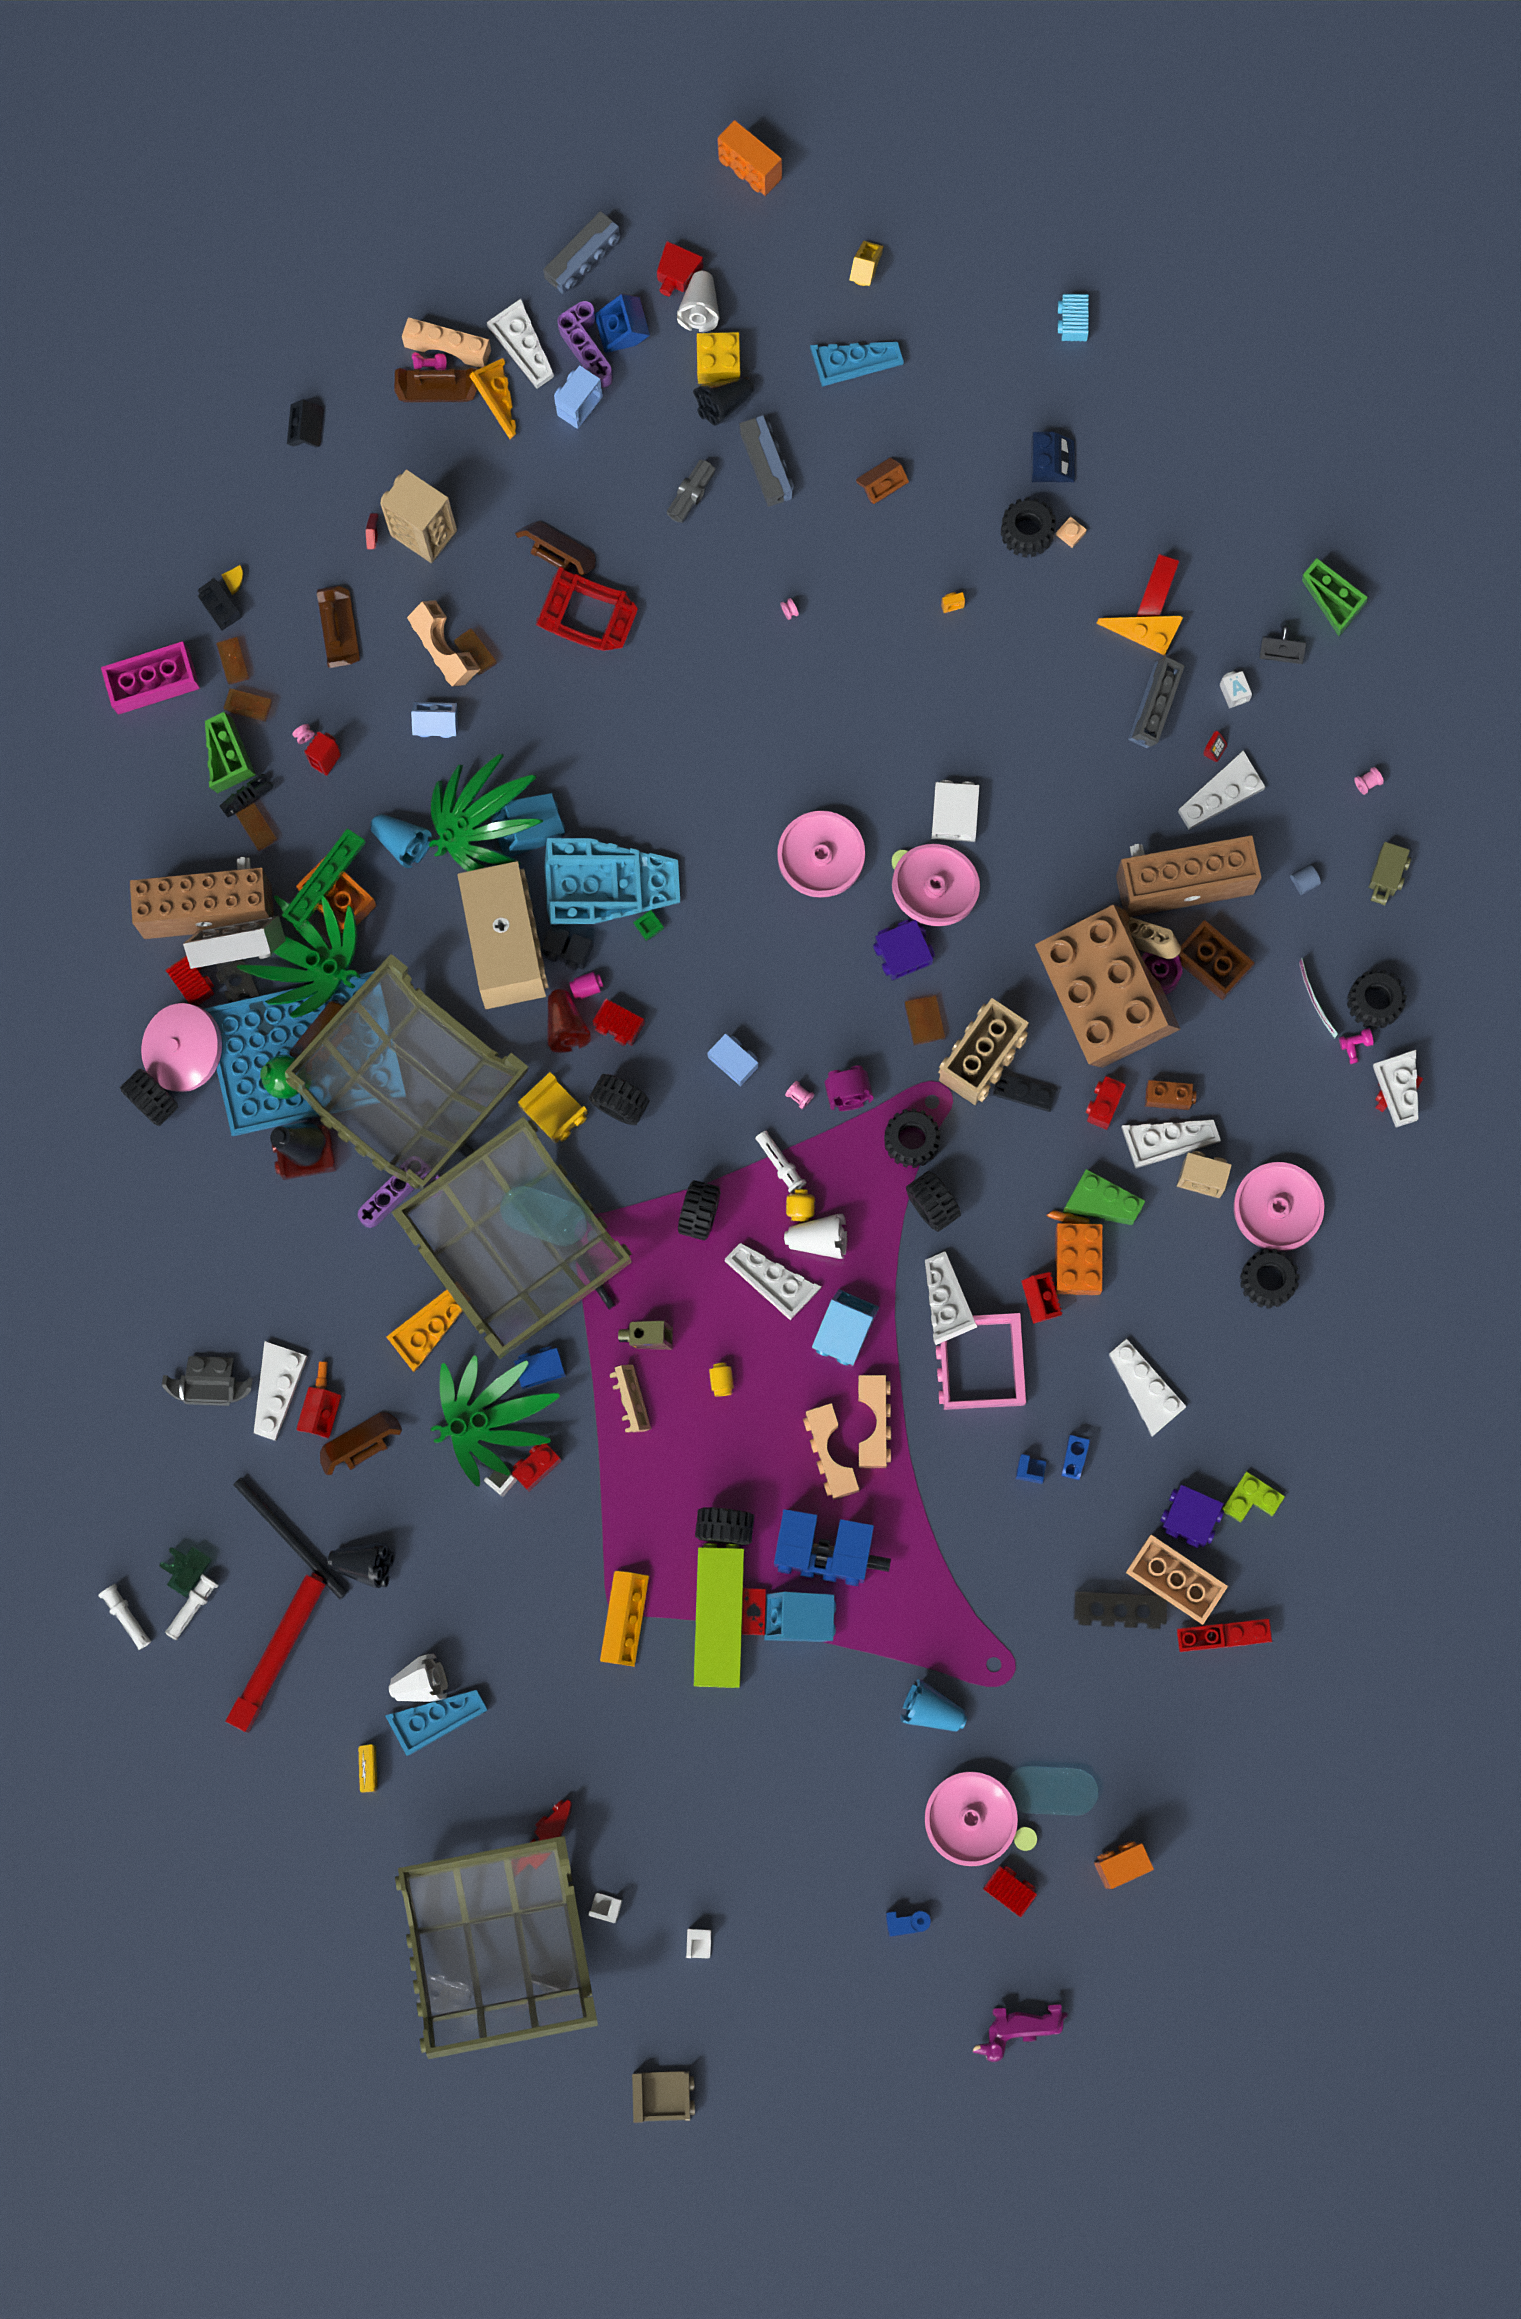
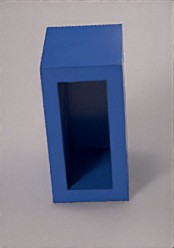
[514,1346,566,1390]

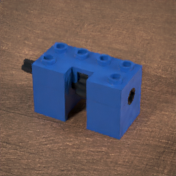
[774,1509,891,1586]

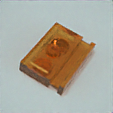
[904,995,945,1045]

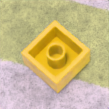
[697,332,740,384]

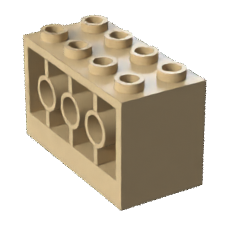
[380,470,457,563]

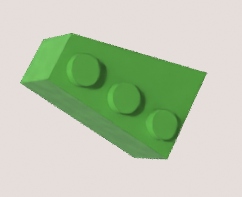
[1302,558,1368,636]
[205,712,256,794]
[1063,1169,1145,1225]

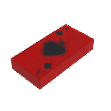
[742,1588,766,1635]

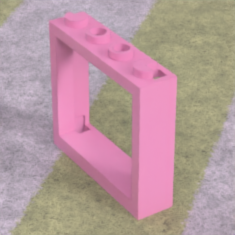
[936,1313,1026,1410]

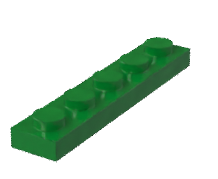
[282,828,366,930]

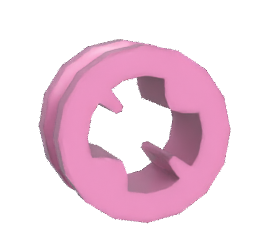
[780,598,799,620]
[292,724,315,744]

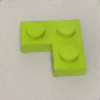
[1222,1471,1285,1523]

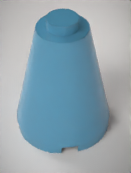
[370,814,431,868]
[900,1679,967,1732]

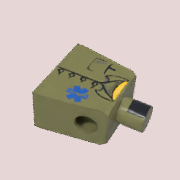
[618,1321,673,1350]

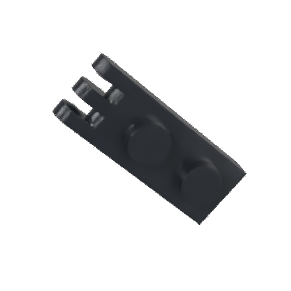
[993,1074,1057,1112]

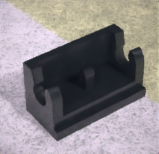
[198,577,241,631]

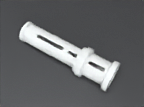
[755,1131,806,1194]
[165,1574,219,1640]
[98,1584,151,1650]

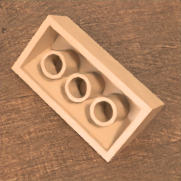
[1126,1535,1228,1625]

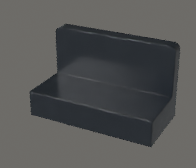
[287,399,324,448]

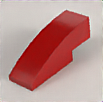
[1136,554,1179,617]

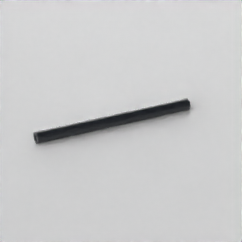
[233,1478,348,1600]

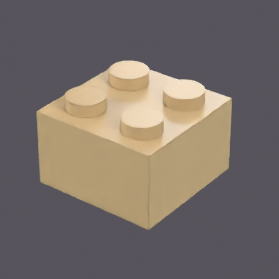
[1177,1151,1231,1199]

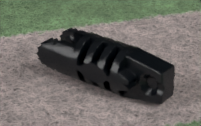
[220,773,273,818]

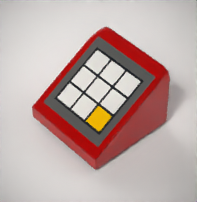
[1203,731,1227,762]

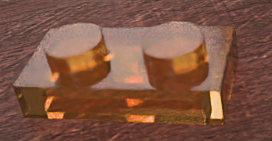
[216,637,249,685]
[223,688,272,722]

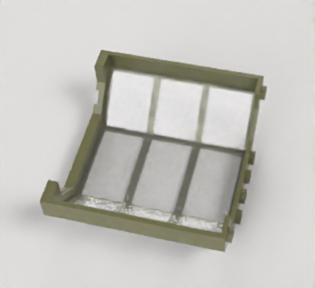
[285,954,528,1190]
[391,1116,632,1359]
[395,1836,598,2059]

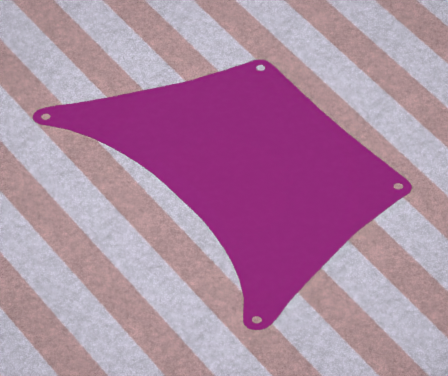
[574,1081,1016,1687]

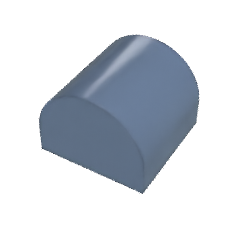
[1290,865,1321,895]

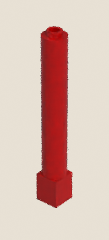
[225,1573,326,1733]

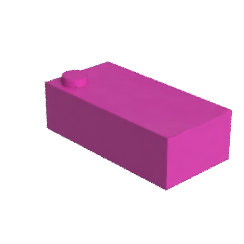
[101,641,200,715]

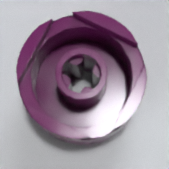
[1142,952,1182,995]
[824,1065,874,1111]

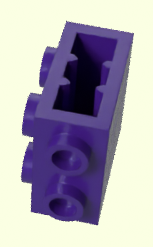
[873,920,935,981]
[1160,1485,1224,1548]

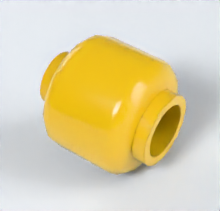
[786,1189,815,1221]

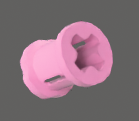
[1354,767,1383,795]
[785,1080,815,1109]

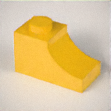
[850,241,884,286]

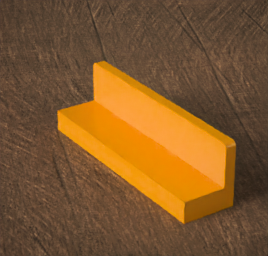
[600,1571,649,1667]

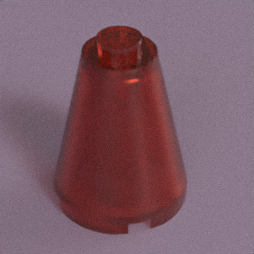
[547,989,591,1053]

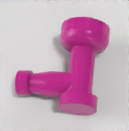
[412,352,447,370]
[1339,1028,1373,1064]

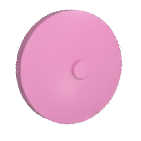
[778,811,865,897]
[892,844,980,926]
[141,1003,222,1092]
[1234,1162,1324,1252]
[925,1772,1018,1866]

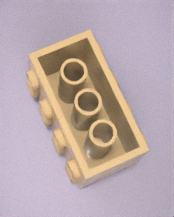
[938,998,1029,1106]

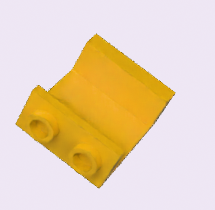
[518,1072,588,1144]

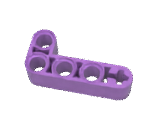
[558,301,613,388]
[358,1157,443,1228]

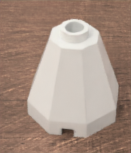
[389,1654,448,1702]

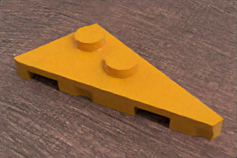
[470,358,516,439]
[1097,616,1183,656]

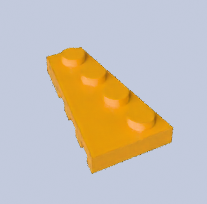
[386,1282,471,1372]

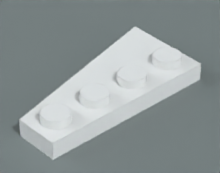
[487,299,554,389]
[1178,751,1265,830]
[1121,1120,1221,1169]
[925,1252,977,1345]
[254,1341,308,1441]

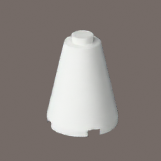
[677,271,719,332]
[784,1214,847,1259]

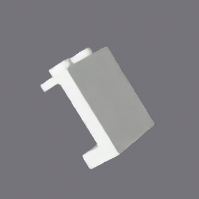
[931,780,979,842]

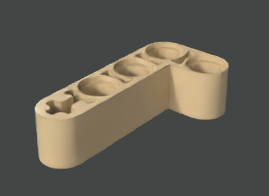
[1128,917,1181,959]

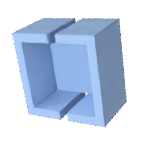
[554,365,603,429]

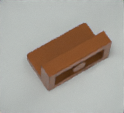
[856,458,909,504]

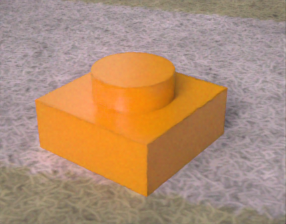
[941,592,965,613]

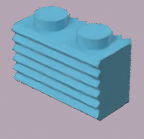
[1057,294,1089,342]

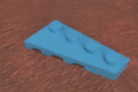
[810,342,903,387]
[385,1690,488,1756]

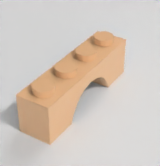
[402,317,491,368]
[407,600,480,686]
[858,1375,891,1468]
[803,1403,859,1500]

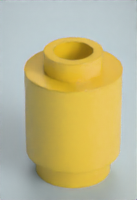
[709,1363,734,1397]

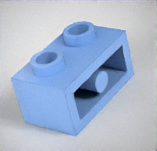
[411,702,458,738]
[707,1034,758,1087]

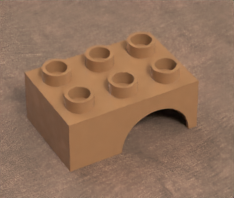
[1035,905,1181,1068]

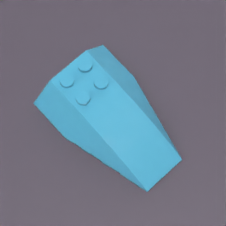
[545,838,680,924]

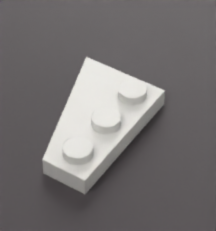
[1373,1050,1418,1127]

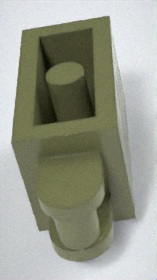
[1368,842,1411,905]

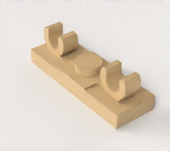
[610,1365,651,1432]

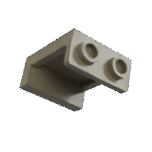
[632,2071,695,2123]

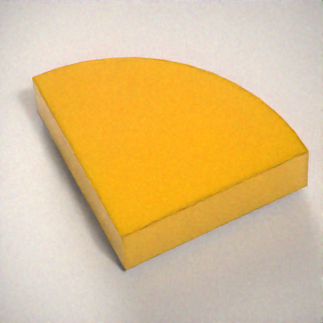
[221,565,244,595]

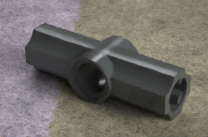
[667,460,716,523]

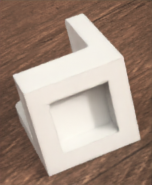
[483,1471,517,1497]
[588,1893,623,1923]
[686,1929,711,1958]

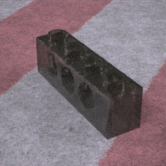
[215,959,274,1036]
[1073,1592,1167,1629]

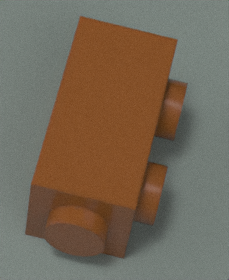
[1145,1080,1196,1110]

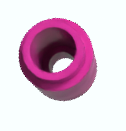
[569,971,603,999]

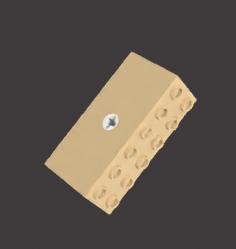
[457,861,549,1009]

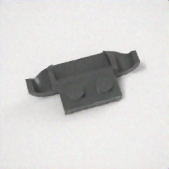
[162,1356,253,1406]

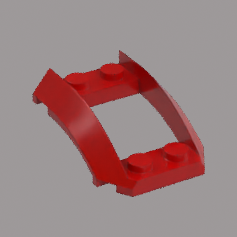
[536,567,638,651]

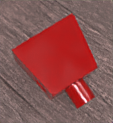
[657,241,704,297]

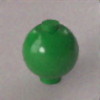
[260,1055,311,1099]

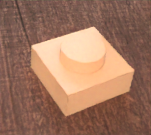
[1056,517,1087,548]

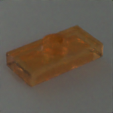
[454,628,497,676]
[236,803,277,851]

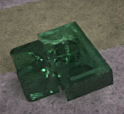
[159,1547,212,1598]

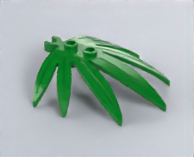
[429,754,543,871]
[237,895,361,1018]
[430,1356,560,1487]

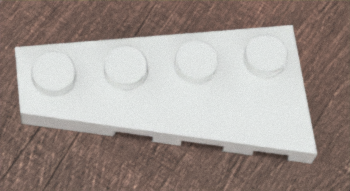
[725,1243,821,1320]
[1109,1339,1186,1437]

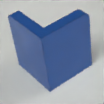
[1015,1454,1046,1484]

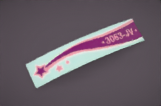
[1299,958,1338,1038]

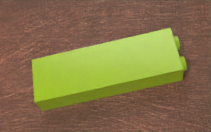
[694,1544,744,1688]

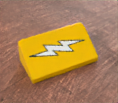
[358,1745,378,1792]

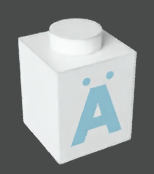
[1220,671,1252,709]

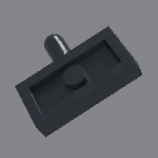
[1259,621,1306,664]

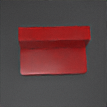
[297,1387,341,1438]

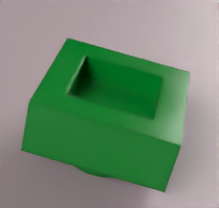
[633,910,664,941]

